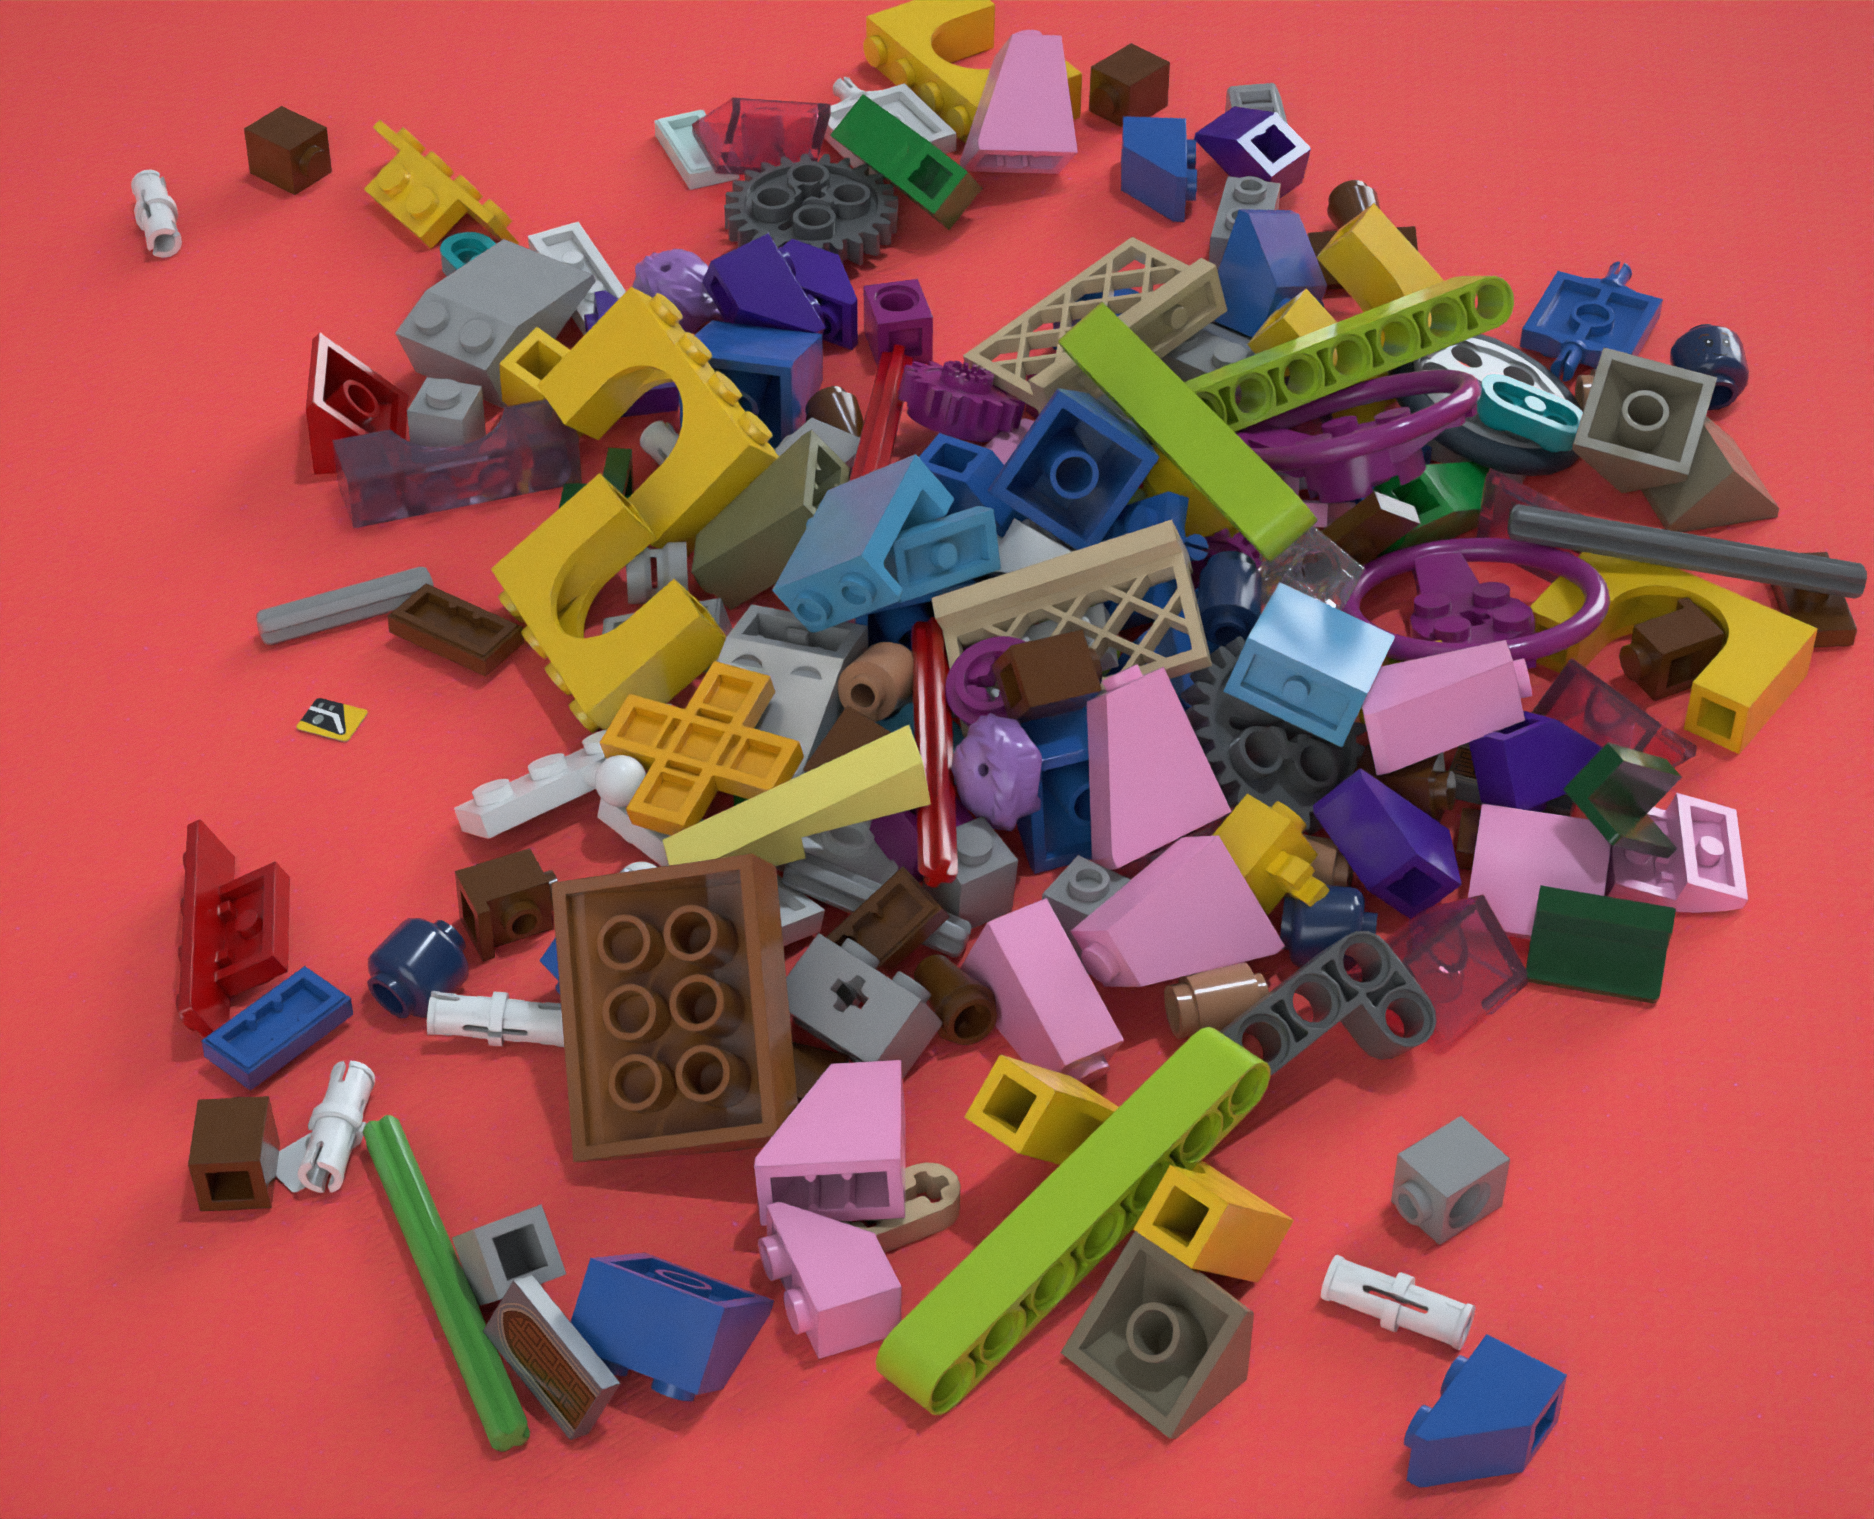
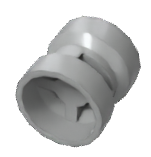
[626,541,688,604]

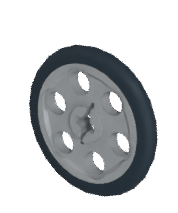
[1388,334,1582,476]

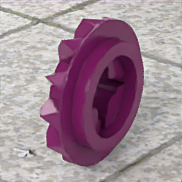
[945,636,1025,728]

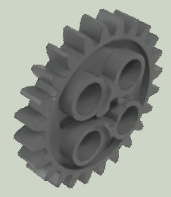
[724,154,898,265]
[1181,636,1367,835]

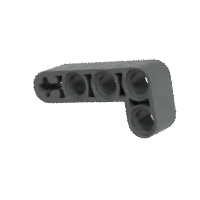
[1219,931,1437,1076]

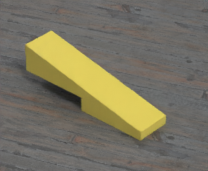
[662,725,931,866]

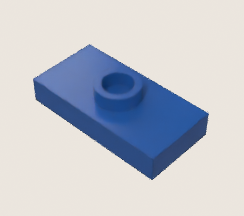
[201,966,353,1091]

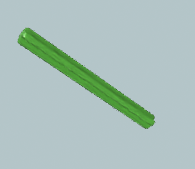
[363,1115,530,1452]

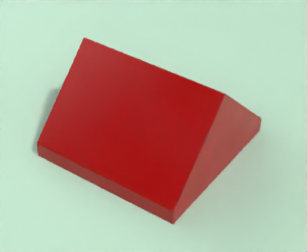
[306,333,408,475]

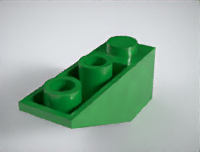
[830,94,983,230]
[1373,462,1516,558]

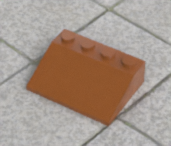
[551,853,798,1163]

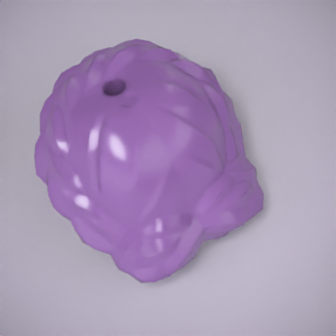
[632,249,725,333]
[951,713,1042,832]

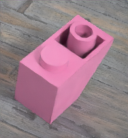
[758,1202,902,1359]

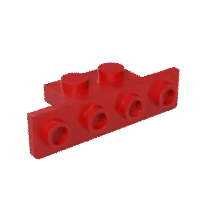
[176,819,290,1038]

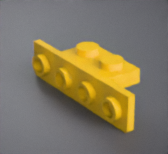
[364,120,519,249]

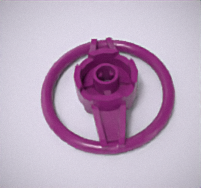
[1235,369,1482,503]
[1335,538,1610,669]

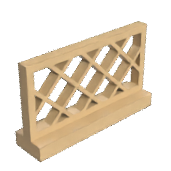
[963,237,1227,414]
[931,519,1212,738]

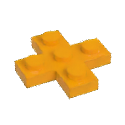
[599,661,804,836]

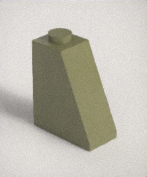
[691,429,850,610]

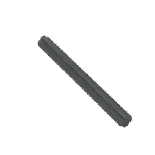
[1507,504,1867,599]

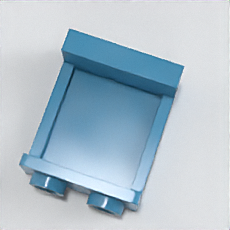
[772,454,954,633]
[806,506,1001,603]
[1223,582,1395,747]

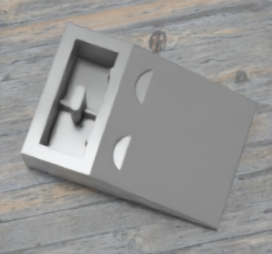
[717,604,869,779]

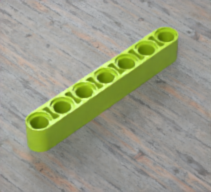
[1184,276,1514,432]
[1057,302,1318,563]
[875,1027,1271,1416]

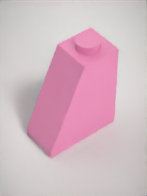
[960,30,1078,174]
[1362,640,1532,775]
[1087,664,1232,870]
[1070,835,1285,987]
[960,898,1124,1085]
[754,1060,906,1226]

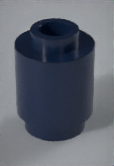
[1198,551,1262,647]

